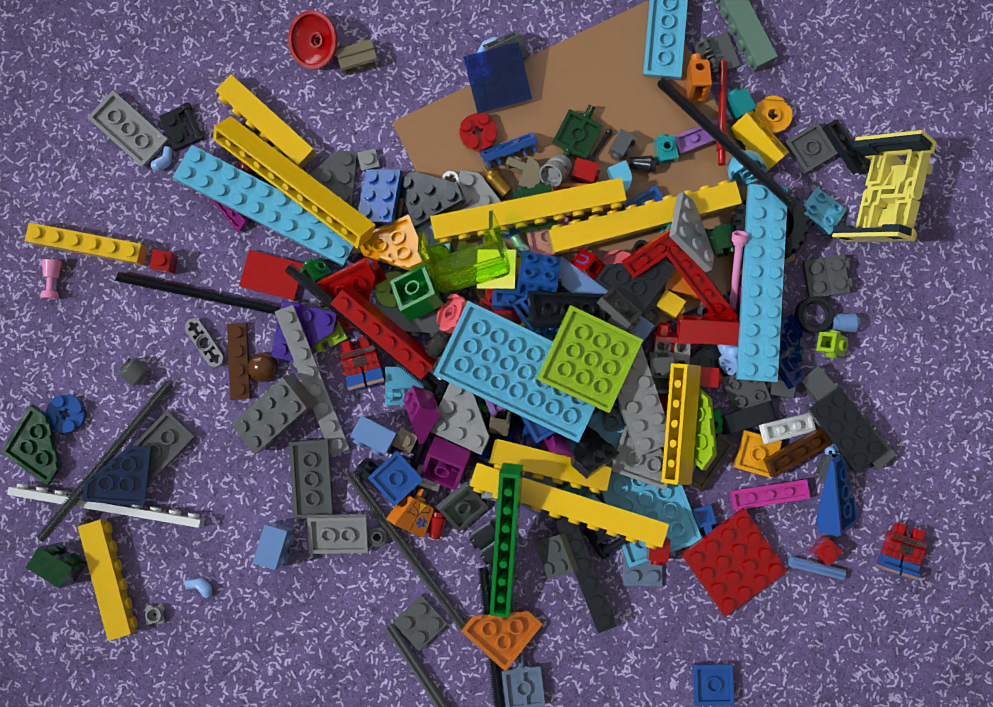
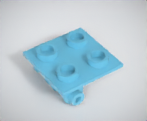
[803,187,847,235]
[385,367,424,405]

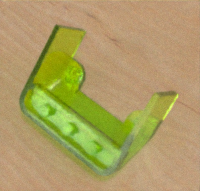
[417,210,510,293]

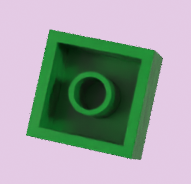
[390,264,444,322]

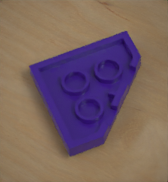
[271,300,339,361]

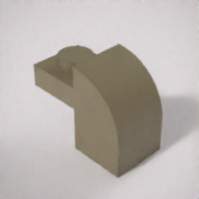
[505,156,540,189]

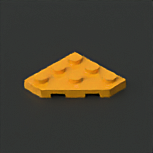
[360,215,428,271]

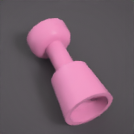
[40,259,62,299]

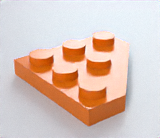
[460,611,543,671]

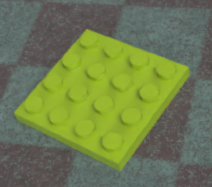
[536,305,643,413]

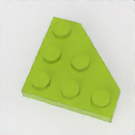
[693,387,717,470]

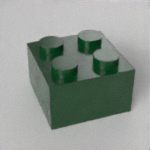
[25,543,87,588]

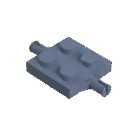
[502,653,546,707]

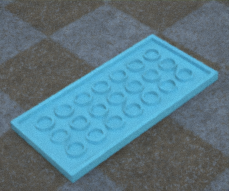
[433,301,595,443]
[587,411,702,568]

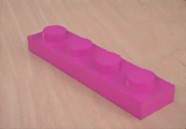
[729,479,810,511]

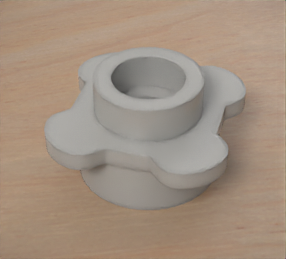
[145,604,165,625]

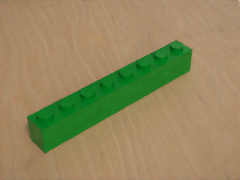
[490,462,523,618]

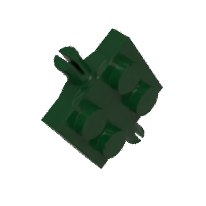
[552,104,603,160]

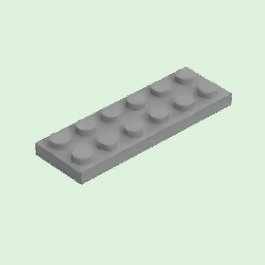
[617,331,666,456]

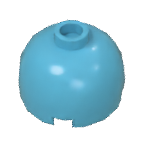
[727,150,767,186]

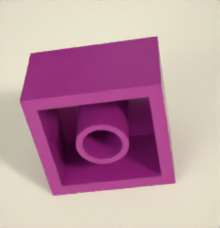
[420,436,471,490]

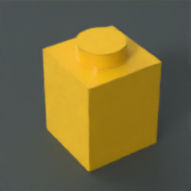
[654,289,686,319]

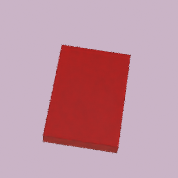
[239,250,303,301]

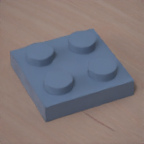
[623,553,662,586]

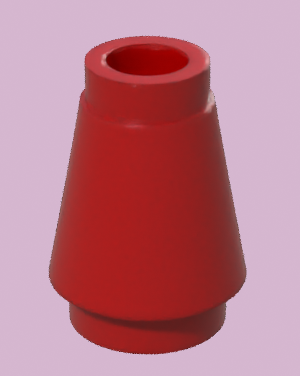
[429,509,447,539]

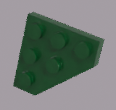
[1,404,61,485]

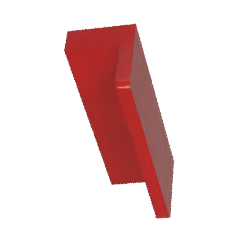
[677,315,740,345]

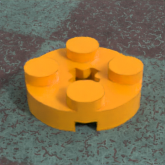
[754,96,793,135]

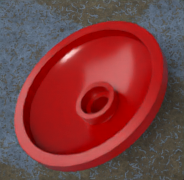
[288,10,338,69]

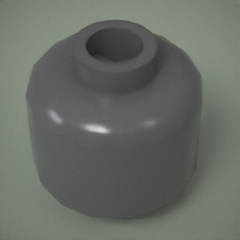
[119,358,150,386]

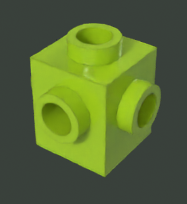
[816,330,848,359]

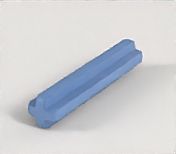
[788,556,846,580]

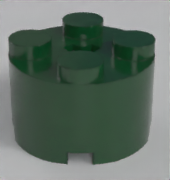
[705,224,735,258]

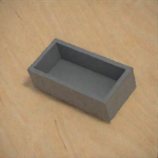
[231,373,317,455]

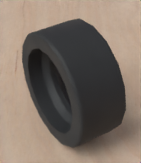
[794,296,834,334]

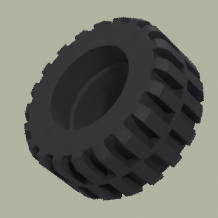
[732,191,810,260]

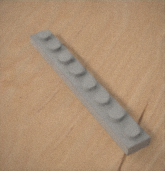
[275,305,350,456]

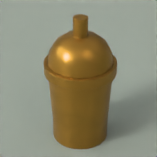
[483,166,513,198]

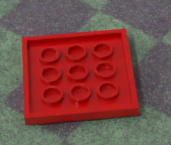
[680,508,787,617]

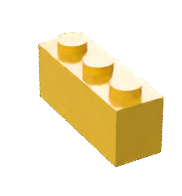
[730,110,789,171]

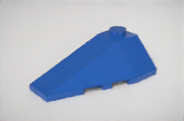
[816,454,858,536]

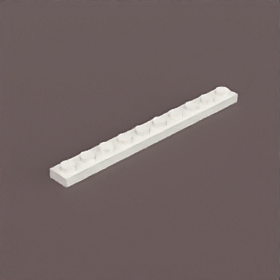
[7,483,205,528]

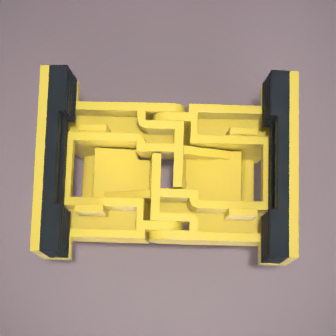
[832,130,937,242]

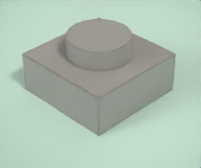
[357,148,380,172]

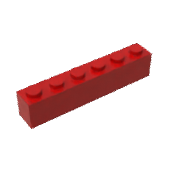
[330,284,437,380]

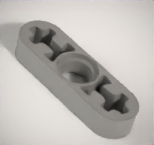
[185,318,225,368]

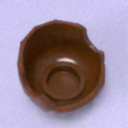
[248,352,278,382]

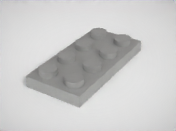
[87,90,169,168]

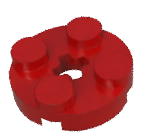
[459,113,497,152]

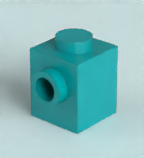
[726,87,756,120]
[653,134,679,166]

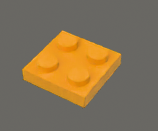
[733,430,782,478]

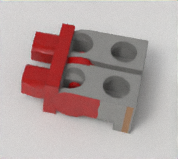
[652,322,691,374]

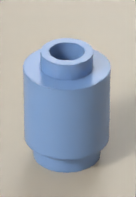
[830,313,861,333]

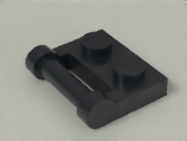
[159,103,205,151]
[583,528,630,559]

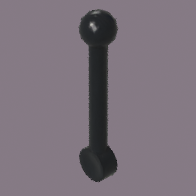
[588,128,613,162]

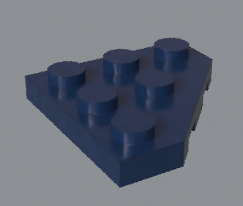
[82,445,151,506]

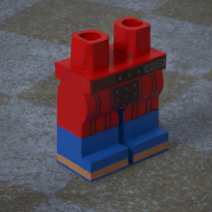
[340,336,385,392]
[876,522,928,582]

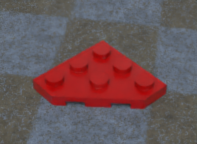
[316,258,376,331]

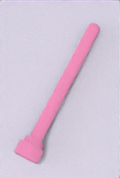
[729,231,748,312]

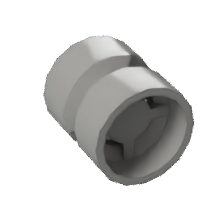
[539,154,572,188]

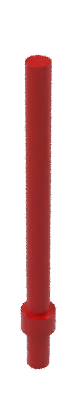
[716,60,727,166]

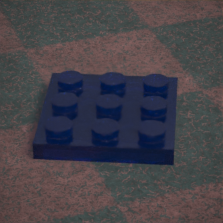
[463,42,532,113]

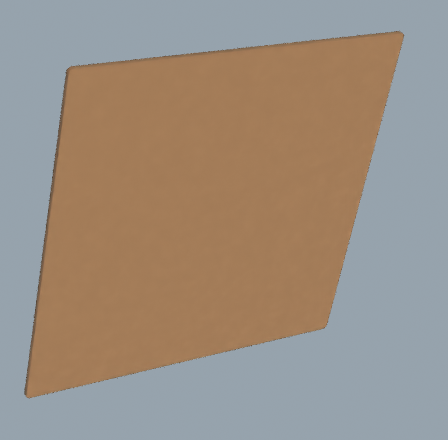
[393,0,795,328]

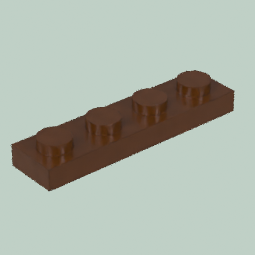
[227,322,251,400]
[763,427,832,478]

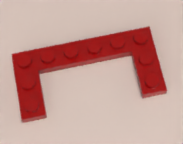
[622,227,738,347]

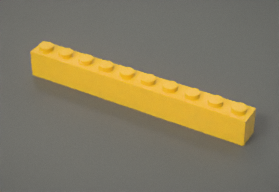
[213,116,376,249]
[430,177,627,244]
[548,180,742,256]
[470,463,669,550]

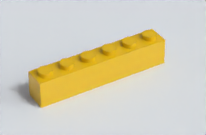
[215,74,316,169]
[24,223,148,266]
[661,363,701,485]
[489,439,612,494]
[77,518,138,641]

